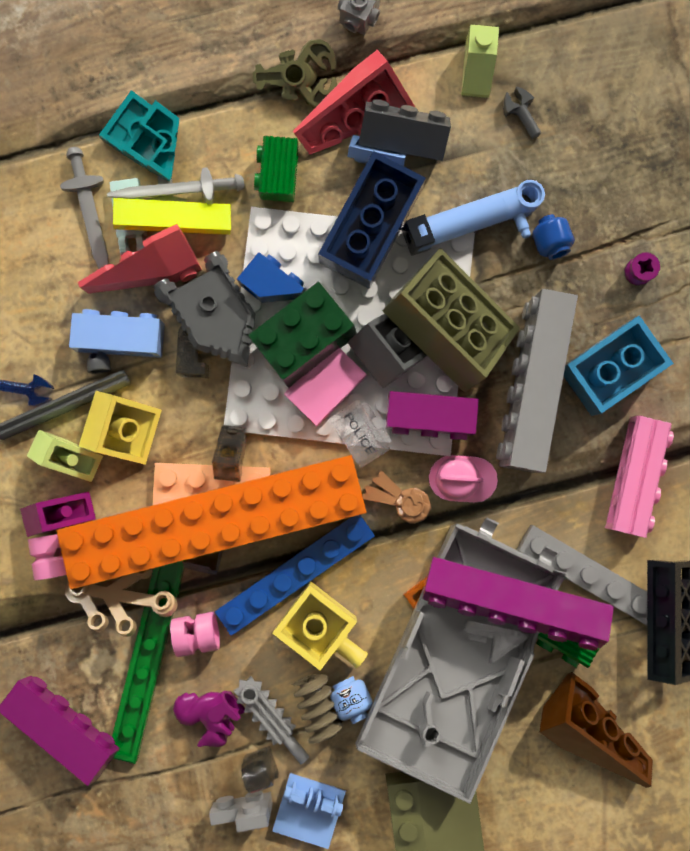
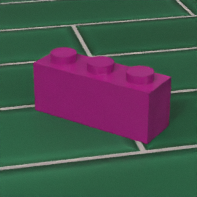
[385,391,479,440]

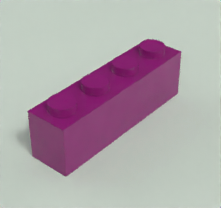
[0,676,120,786]

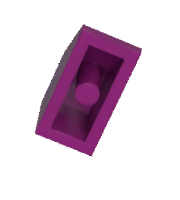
[20,492,96,537]

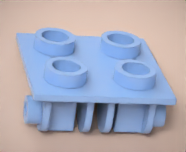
[272,773,346,849]

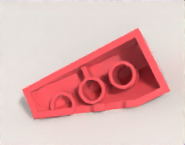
[293,50,415,154]
[77,224,202,294]

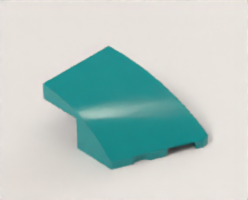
[99,90,180,182]

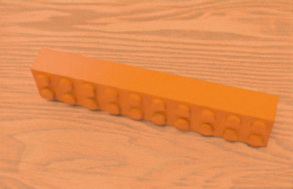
[56,455,367,590]

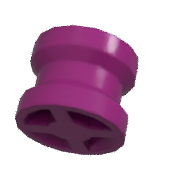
[624,252,660,285]

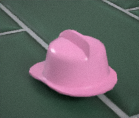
[429,455,498,503]

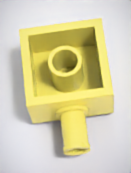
[272,581,368,670]

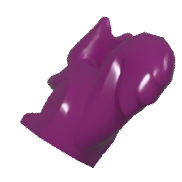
[173,691,245,747]

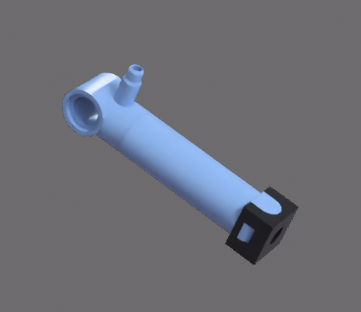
[401,180,545,256]

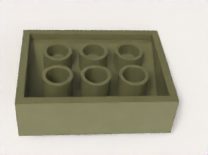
[382,247,520,392]
[385,771,485,851]

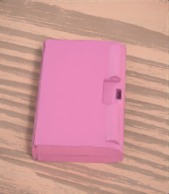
[284,348,367,427]

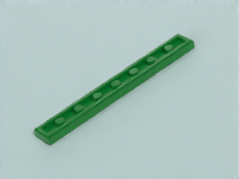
[112,560,187,764]

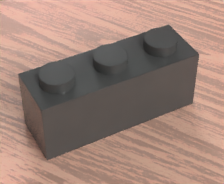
[359,100,451,161]

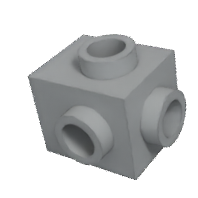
[337,0,380,35]

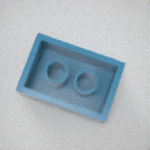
[563,315,674,416]

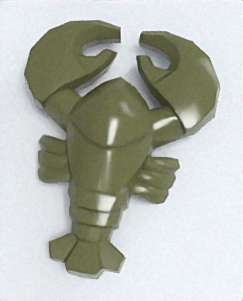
[253,39,337,108]

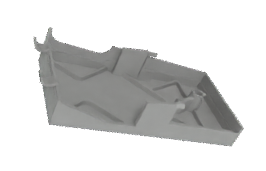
[355,518,569,804]

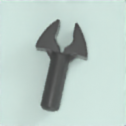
[503,87,541,139]

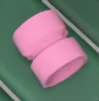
[28,534,67,580]
[171,611,220,657]

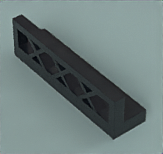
[647,559,690,685]

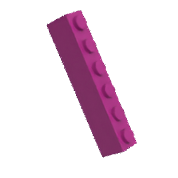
[422,557,614,650]

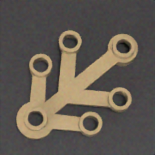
[65,568,178,637]

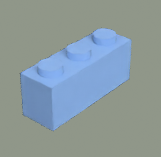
[69,309,165,358]

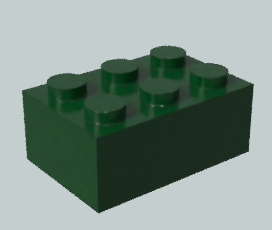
[248,281,357,388]

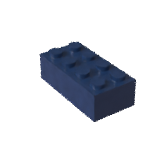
[318,151,426,289]

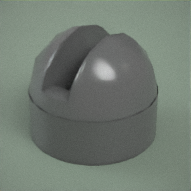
[87,352,111,374]

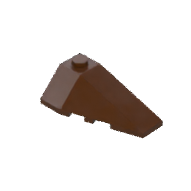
[539,672,653,788]

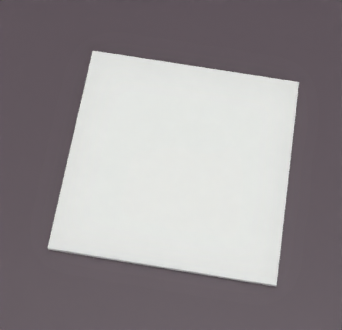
[223,207,475,456]

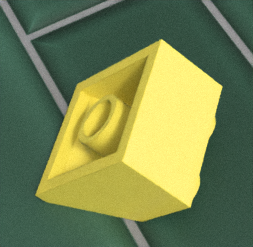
[79,391,162,465]

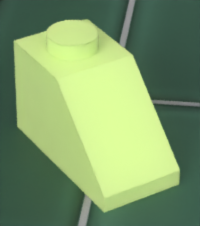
[461,25,499,98]
[27,430,103,482]

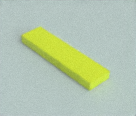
[113,198,231,235]

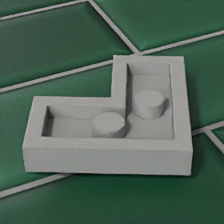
[209,790,273,833]

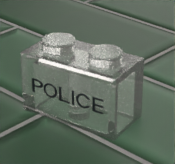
[329,399,392,469]

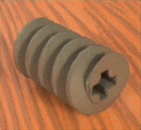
[292,674,343,744]

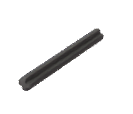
[0,370,130,440]

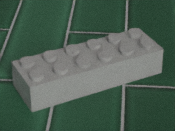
[496,288,578,473]

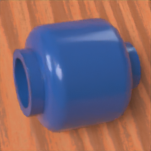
[532,214,575,260]

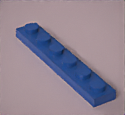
[215,515,375,636]

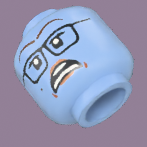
[330,676,373,724]

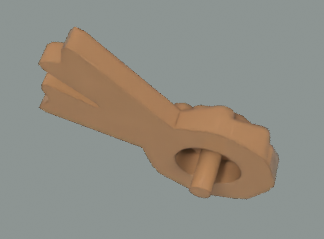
[362,471,431,524]

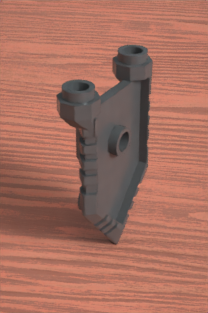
[153,251,256,367]

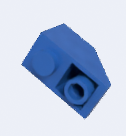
[237,252,305,303]

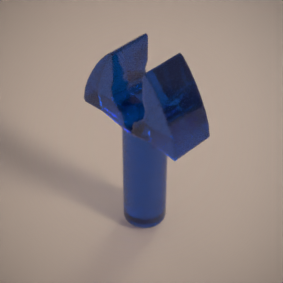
[0,374,55,406]

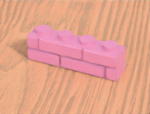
[605,416,674,538]

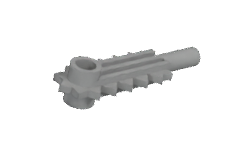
[233,676,309,764]

